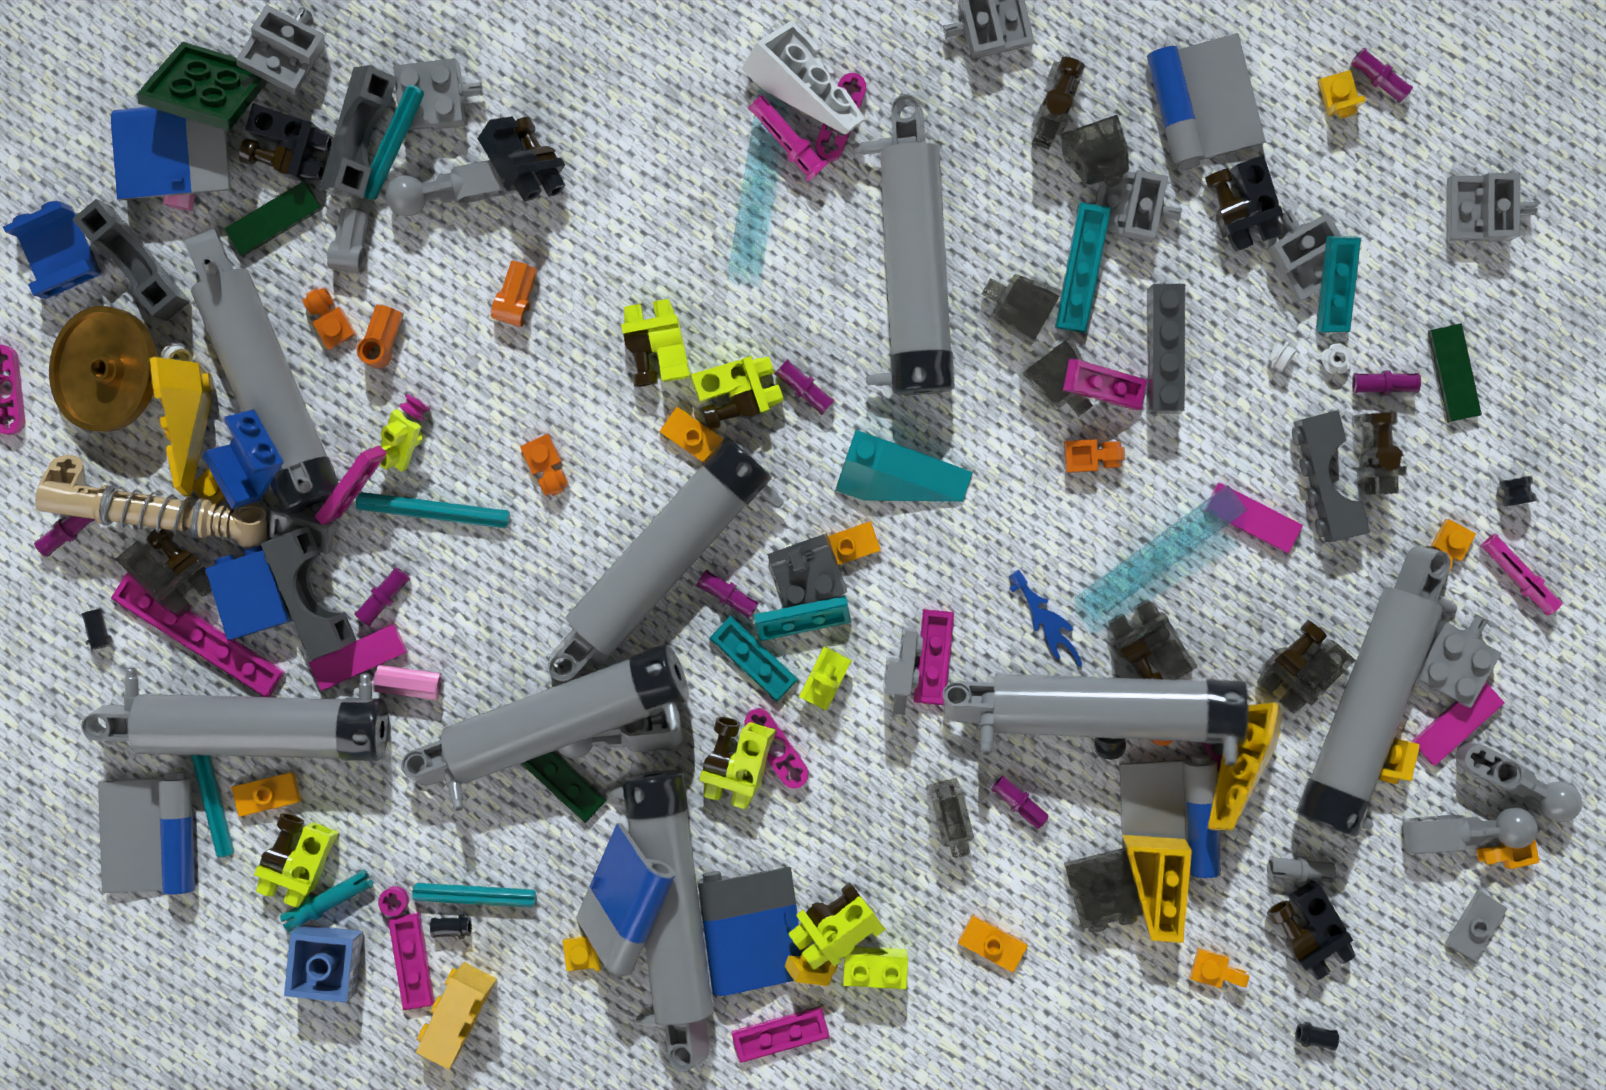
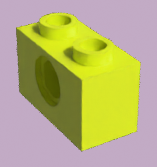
[843,946,908,989]

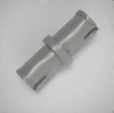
[1267,856,1336,883]

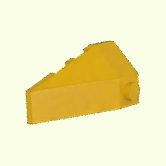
[150,357,215,497]
[1208,703,1282,830]

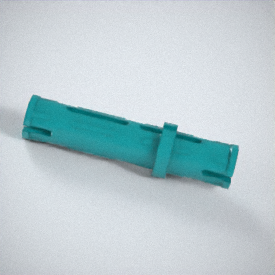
[280,869,374,932]

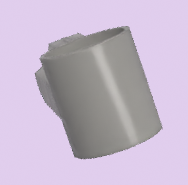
[327,208,369,274]

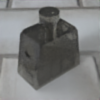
[1060,115,1129,187]
[981,274,1063,347]
[1019,337,1094,417]
[927,777,974,858]

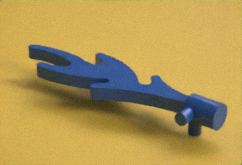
[1009,569,1082,667]

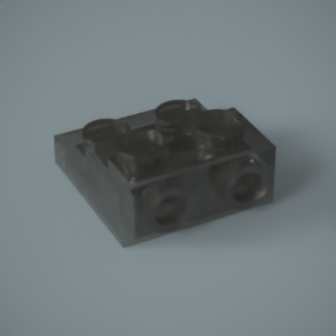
[1064,848,1144,932]

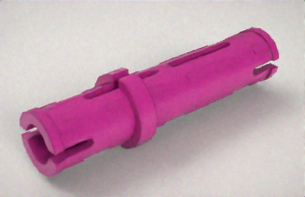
[1480,533,1563,616]

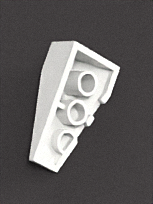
[741,20,865,135]

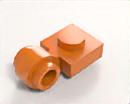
[302,287,357,350]
[520,434,569,496]
[1064,439,1125,473]

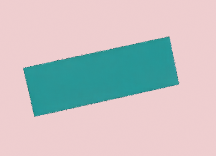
[1316,236,1361,333]
[754,596,851,641]
[709,615,798,702]

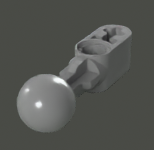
[386,160,516,216]
[558,712,683,758]
[1455,742,1582,822]
[1403,808,1538,854]

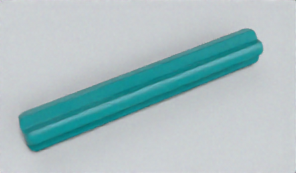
[364,85,424,200]
[412,883,536,908]

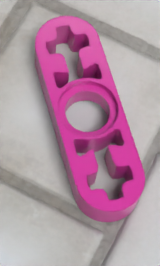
[816,73,866,162]
[0,344,25,435]
[744,708,808,788]

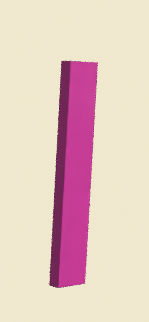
[111,572,285,697]

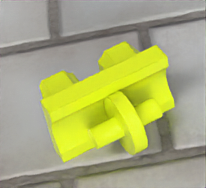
[380,409,423,472]
[799,646,852,711]

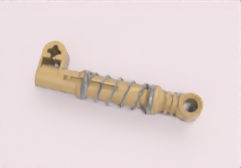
[35,455,267,548]

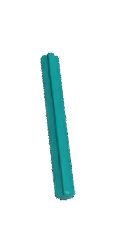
[356,492,510,528]
[191,755,234,858]

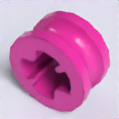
[399,393,431,422]
[378,886,409,916]

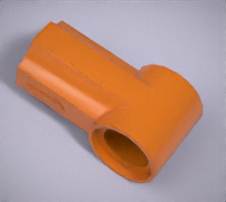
[491,260,538,327]
[357,304,404,369]

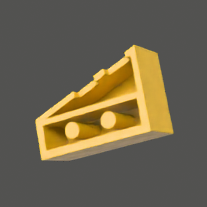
[1122,835,1192,943]
[416,962,497,1070]

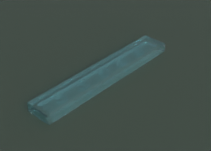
[728,86,788,276]
[1074,485,1247,623]

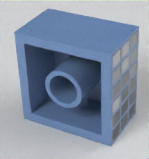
[284,925,363,1003]

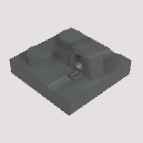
[767,533,848,608]

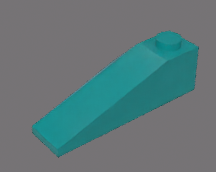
[835,430,973,502]

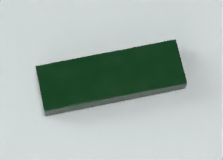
[224,181,322,257]
[1428,323,1482,422]
[521,751,608,823]

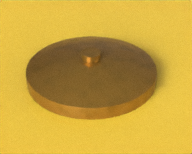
[49,306,157,432]

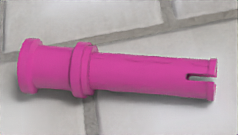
[748,94,828,182]

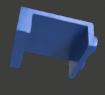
[3,201,102,299]
[203,409,284,509]
[205,546,293,640]

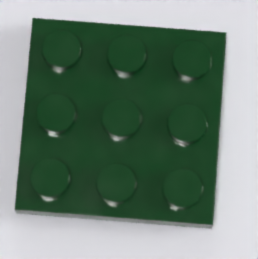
[137,42,268,131]

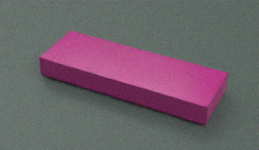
[1063,359,1147,410]
[315,445,387,525]
[1203,482,1303,553]
[913,609,954,705]
[309,624,408,691]
[1411,682,1505,766]
[388,912,435,1011]
[731,1006,830,1063]

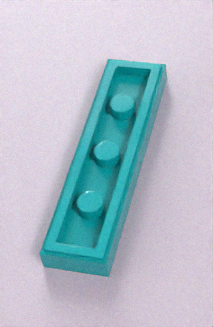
[1055,202,1111,333]

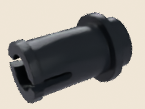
[81,609,112,650]
[430,914,472,940]
[1295,1022,1339,1051]

